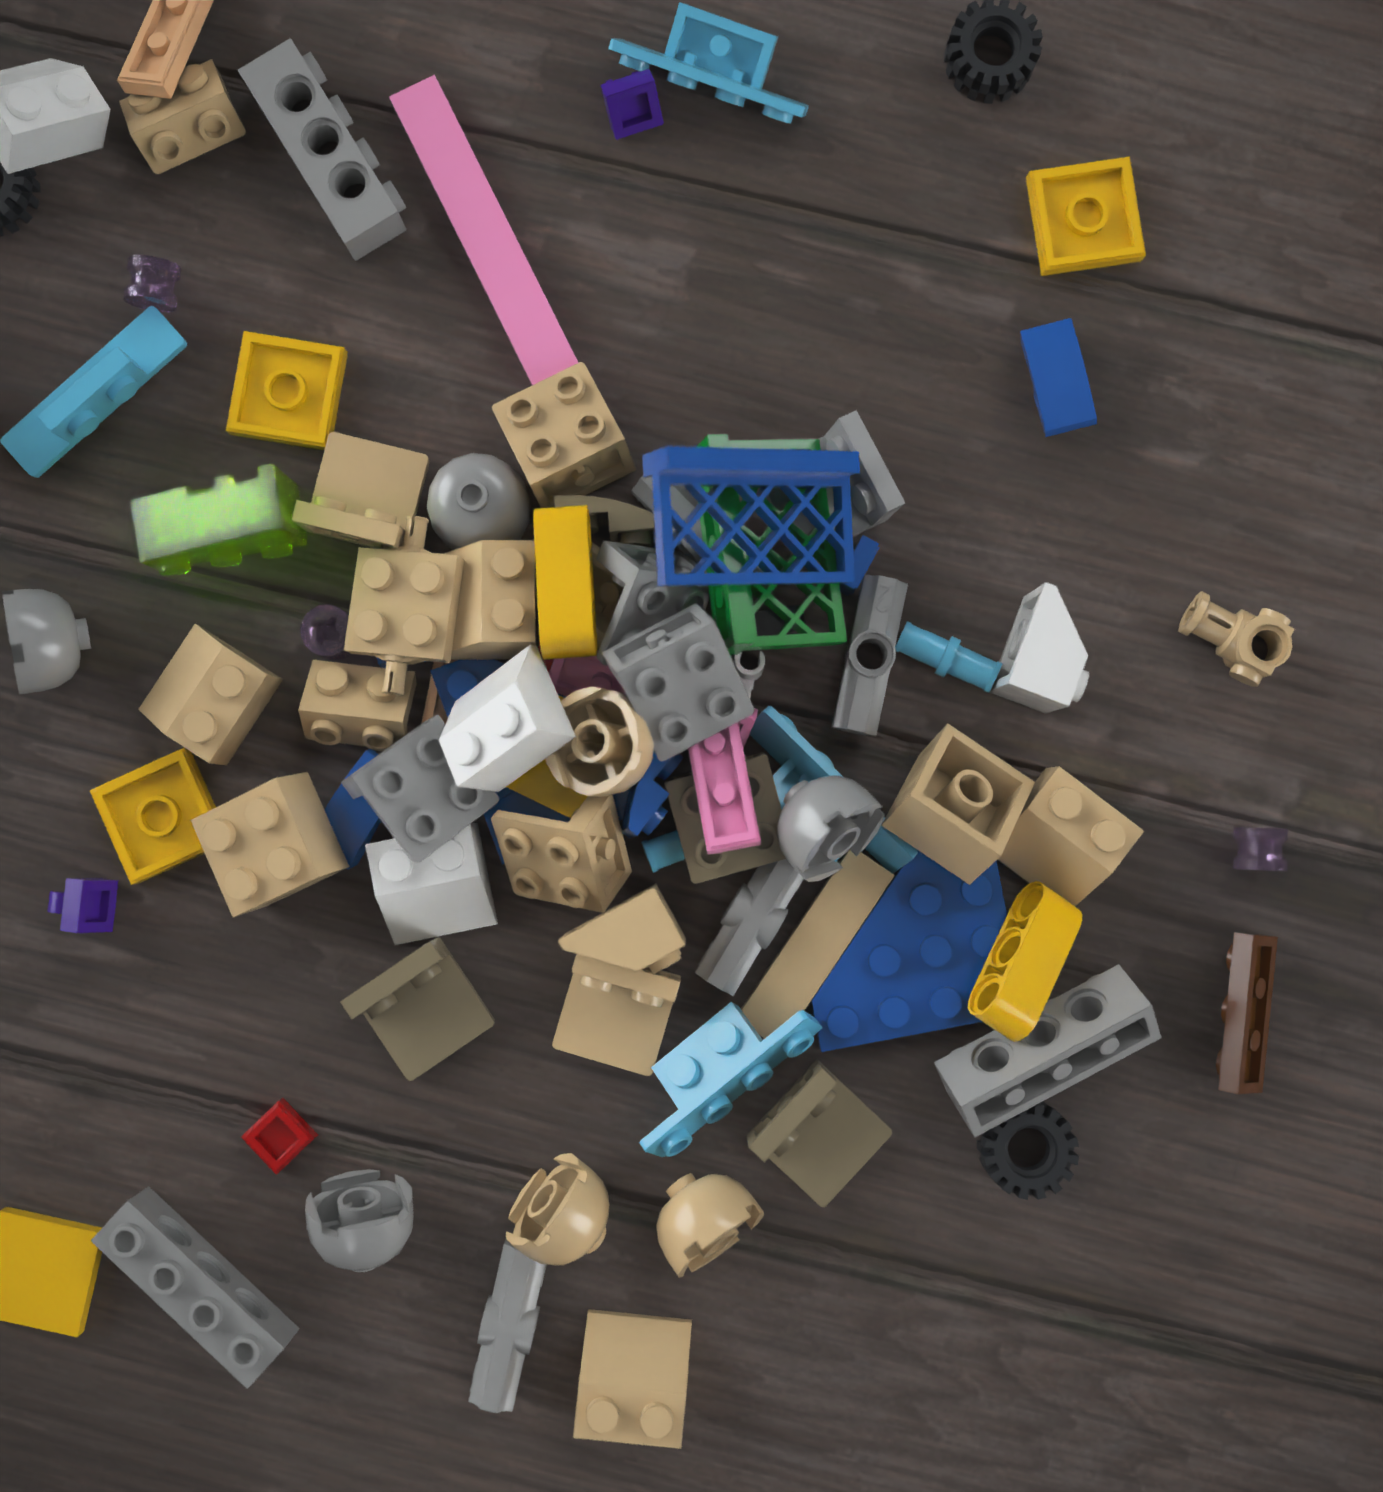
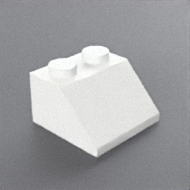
[0,58,111,174]
[990,582,1089,713]
[439,644,576,792]
[365,823,498,945]

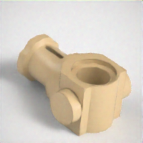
[1178,591,1295,687]

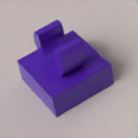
[601,69,664,140]
[48,878,119,933]

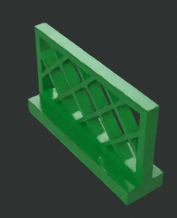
[696,434,847,655]

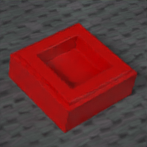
[241,1098,318,1175]

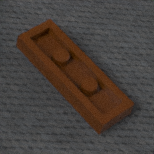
[1216,932,1278,1094]

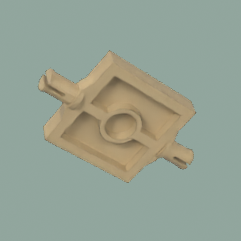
[344,515,465,696]

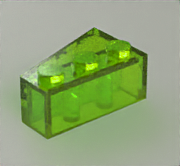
[130,463,308,576]

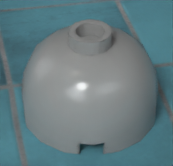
[427,453,531,550]
[2,589,91,694]
[777,776,885,882]
[305,1169,414,1272]

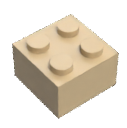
[881,723,1035,885]
[191,772,349,917]

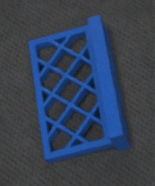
[642,446,860,586]

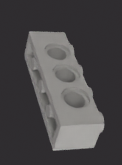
[238,38,407,261]
[934,964,1162,1137]
[91,1186,300,1389]

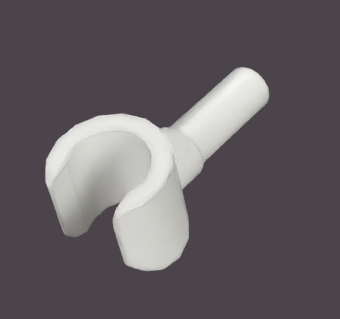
[734,651,765,699]

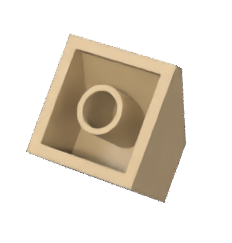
[444,540,536,660]
[138,623,283,765]
[997,766,1144,906]
[558,884,686,974]
[573,1309,692,1449]

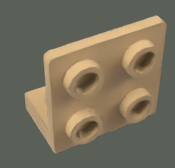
[492,362,636,508]
[292,432,430,549]
[491,795,632,913]
[552,954,681,1076]

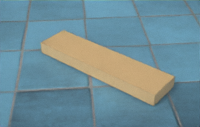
[741,849,895,1039]

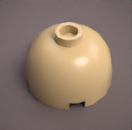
[546,687,654,797]
[506,1153,610,1265]
[656,1173,764,1278]

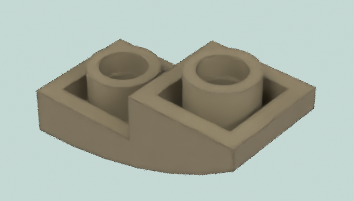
[554,495,655,547]

